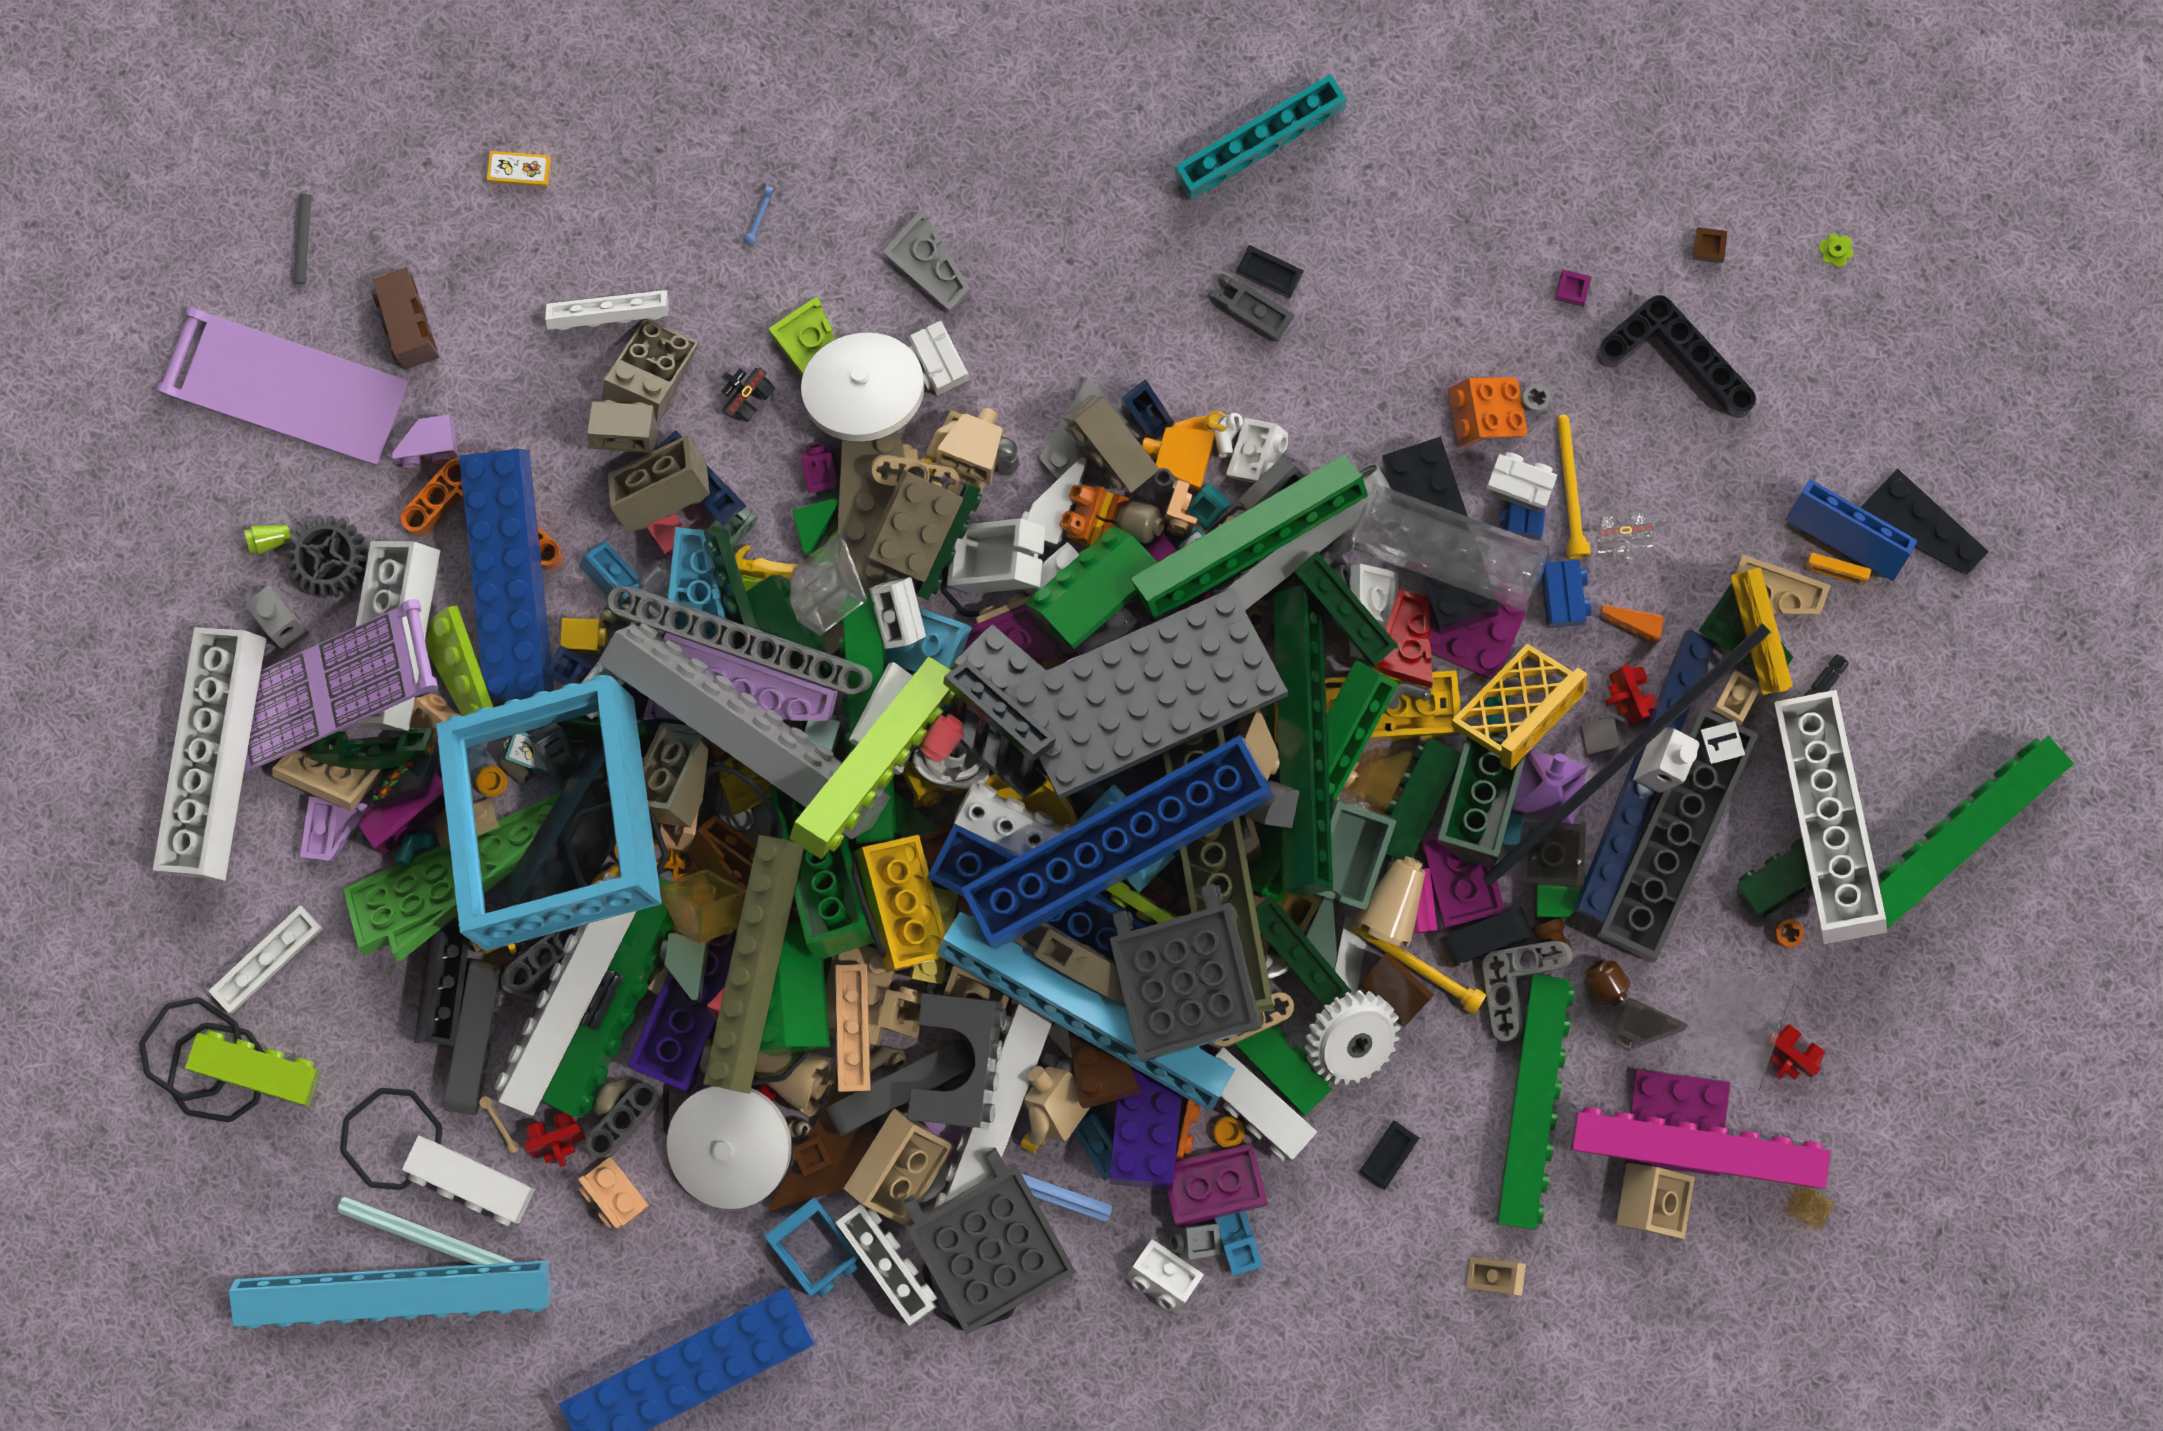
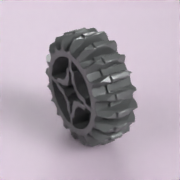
[286,516,369,599]

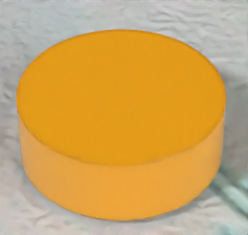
[476,766,508,797]
[1213,1116,1245,1148]

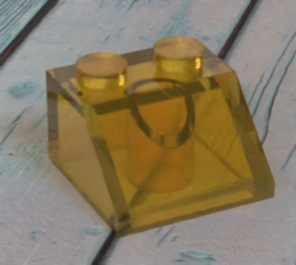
[659,869,746,944]

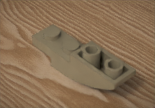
[1013,922,1125,1004]

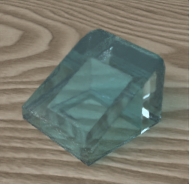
[466,744,495,778]

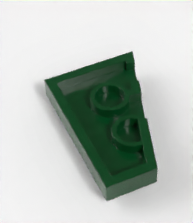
[1698,583,1794,669]

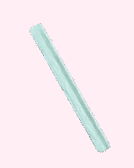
[337,1197,514,1265]

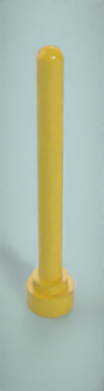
[1557,414,1591,559]
[1352,924,1487,1016]

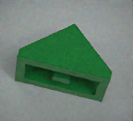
[792,499,839,559]

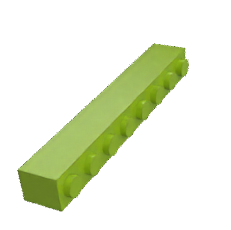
[790,657,957,859]

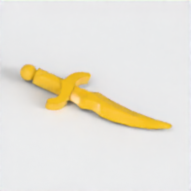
[714,545,817,579]

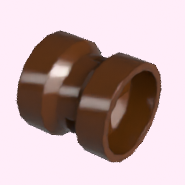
[1532,919,1572,958]

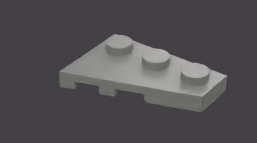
[882,208,970,313]
[1039,377,1128,480]

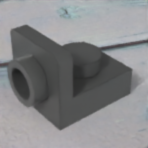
[1169,1222,1221,1260]

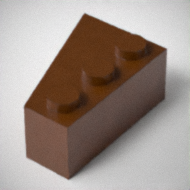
[371,267,440,369]
[687,814,757,918]

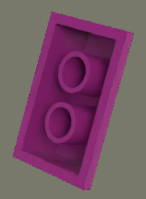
[358,769,445,855]

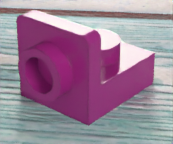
[800,443,838,494]

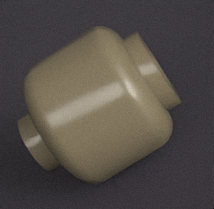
[1117,501,1165,544]

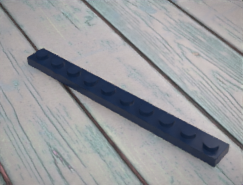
[1573,629,1716,923]

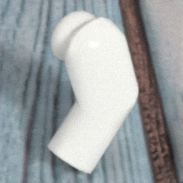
[1215,413,1243,458]

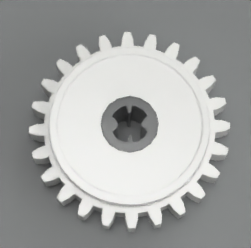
[1305,990,1401,1085]

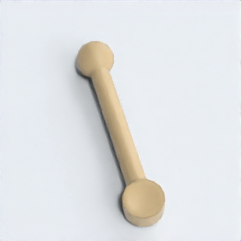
[479,1096,519,1153]

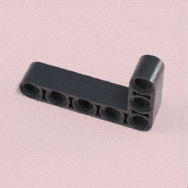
[1597,295,1756,418]

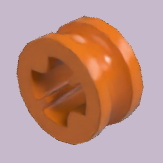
[1774,919,1804,948]

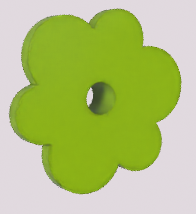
[1819,233,1854,267]

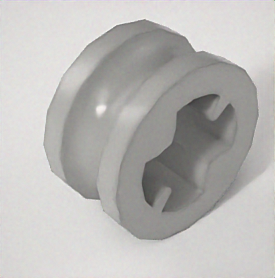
[1522,384,1551,413]

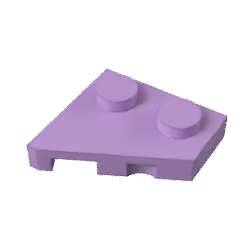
[299,796,370,862]

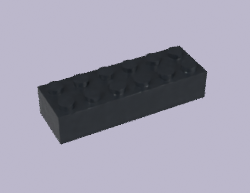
[1382,436,1499,634]
[500,733,643,904]

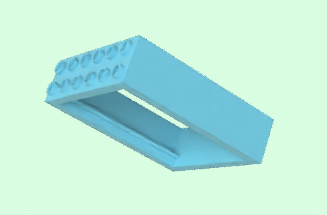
[436,675,662,951]

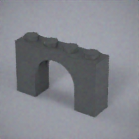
[907,994,1006,1129]

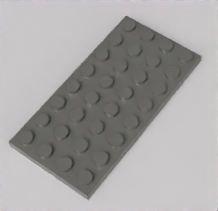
[1005,588,1288,800]

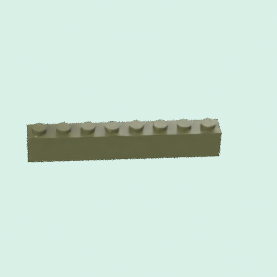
[704,835,804,1094]

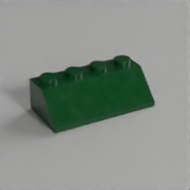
[1437,733,1526,869]

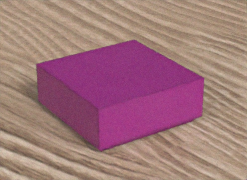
[1554,269,1592,307]

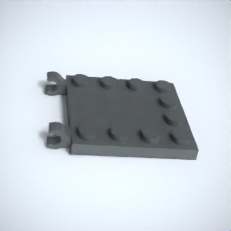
[1110,884,1262,1062]
[902,1147,1076,1335]

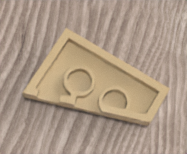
[1735,555,1831,615]
[272,750,383,811]

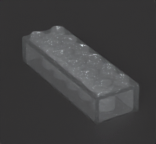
[1350,483,1550,612]

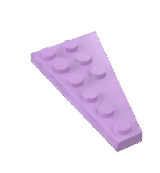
[643,632,839,721]

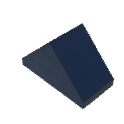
[1121,379,1174,440]

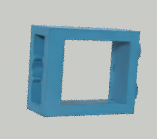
[764,1197,861,1298]

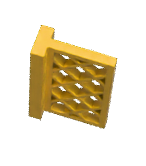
[1729,567,1793,695]
[1451,644,1587,770]

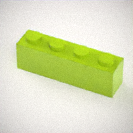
[185,1030,320,1108]

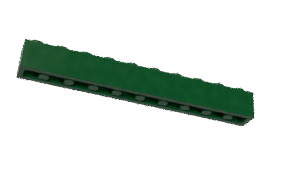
[1272,585,1333,897]

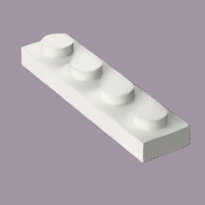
[545,290,669,330]
[209,905,323,1014]

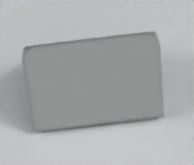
[1581,717,1619,755]

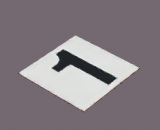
[1701,721,1745,764]

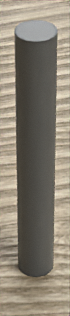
[293,194,312,284]

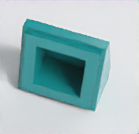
[1187,483,1232,529]

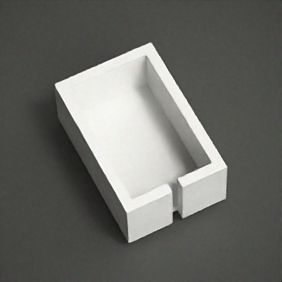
[947,518,1046,594]

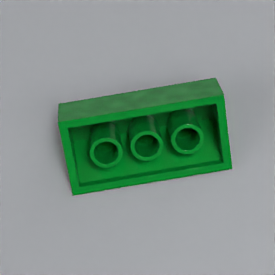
[1024,525,1158,650]
[759,923,830,1056]

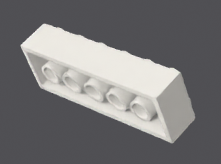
[353,541,440,731]

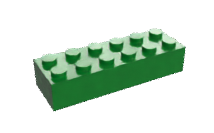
[769,786,874,961]

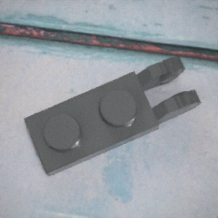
[1208,274,1294,342]

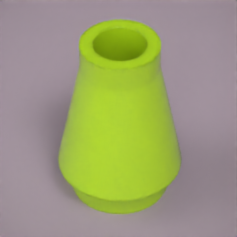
[244,524,291,555]

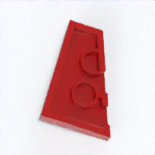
[1373,589,1433,688]

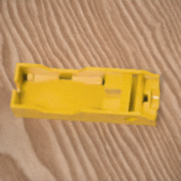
[1274,670,1461,748]

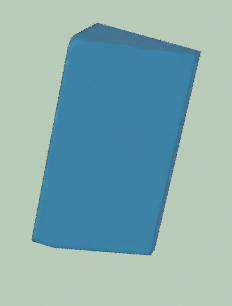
[579,541,646,604]
[1074,1108,1115,1181]

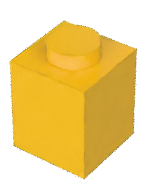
[560,618,607,655]

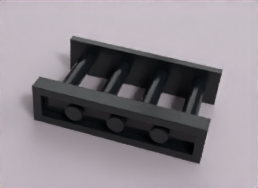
[942,660,1056,799]

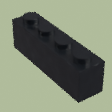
[414,919,470,1047]

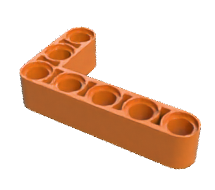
[401,459,564,571]

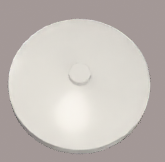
[801,333,924,441]
[667,1086,792,1209]

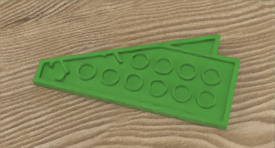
[343,792,562,962]

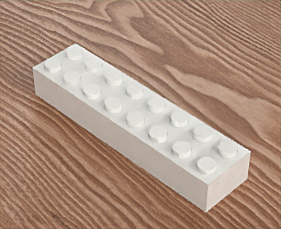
[153,627,266,881]
[1774,690,1887,944]

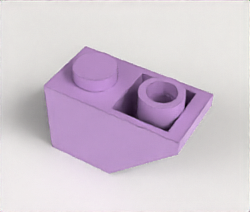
[392,415,458,468]

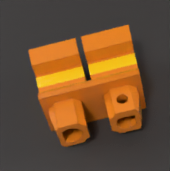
[1059,485,1129,548]

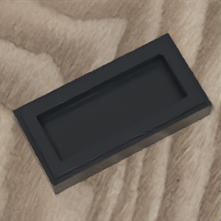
[1236,245,1304,299]
[1359,1120,1420,1190]

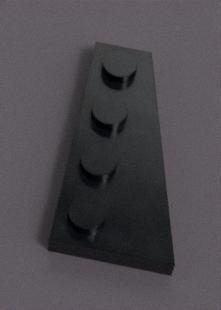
[1860,468,1989,575]

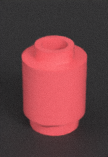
[920,714,965,762]

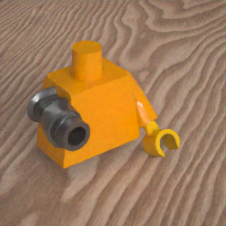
[1142,410,1228,494]

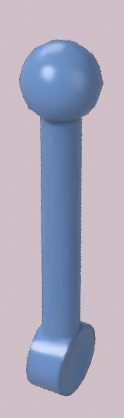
[744,186,774,245]

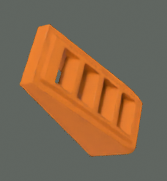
[1599,605,1664,644]

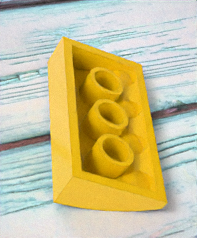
[854,835,946,973]

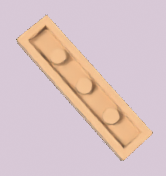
[835,964,871,1092]

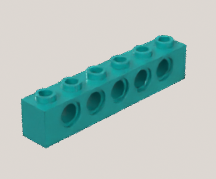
[1175,74,1347,201]

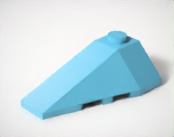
[664,527,725,639]

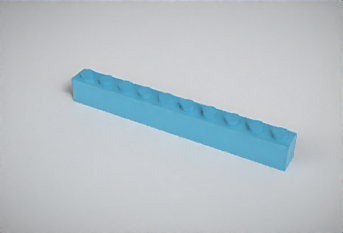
[937,912,1235,1112]
[229,1260,551,1329]

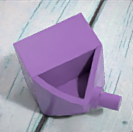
[1511,750,1588,829]

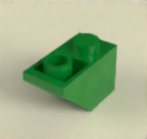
[1535,874,1587,920]

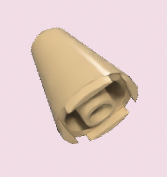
[1352,856,1426,947]
[754,1052,838,1117]

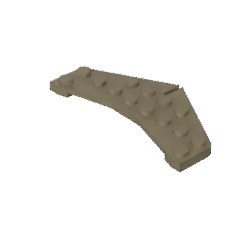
[769,432,916,655]

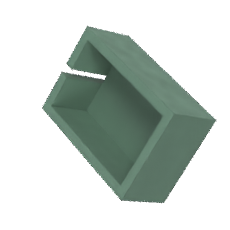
[1318,798,1397,910]

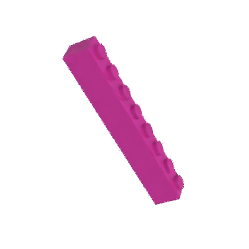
[1570,1107,1831,1189]

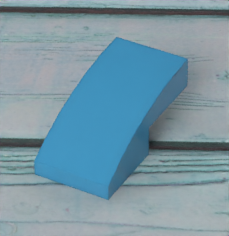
[1214,1211,1263,1276]

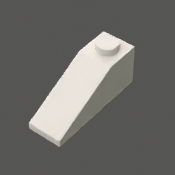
[1022,457,1088,550]

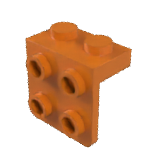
[1448,377,1527,447]

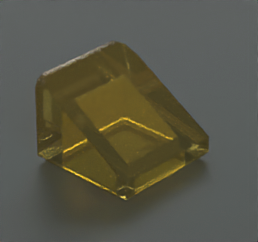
[1787,1186,1835,1230]

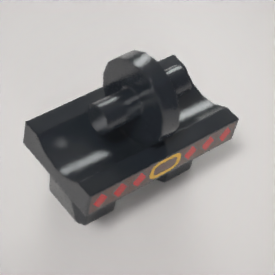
[721,367,775,422]

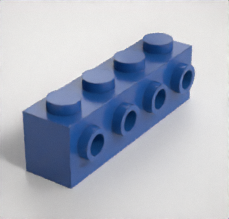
[1785,479,1917,581]

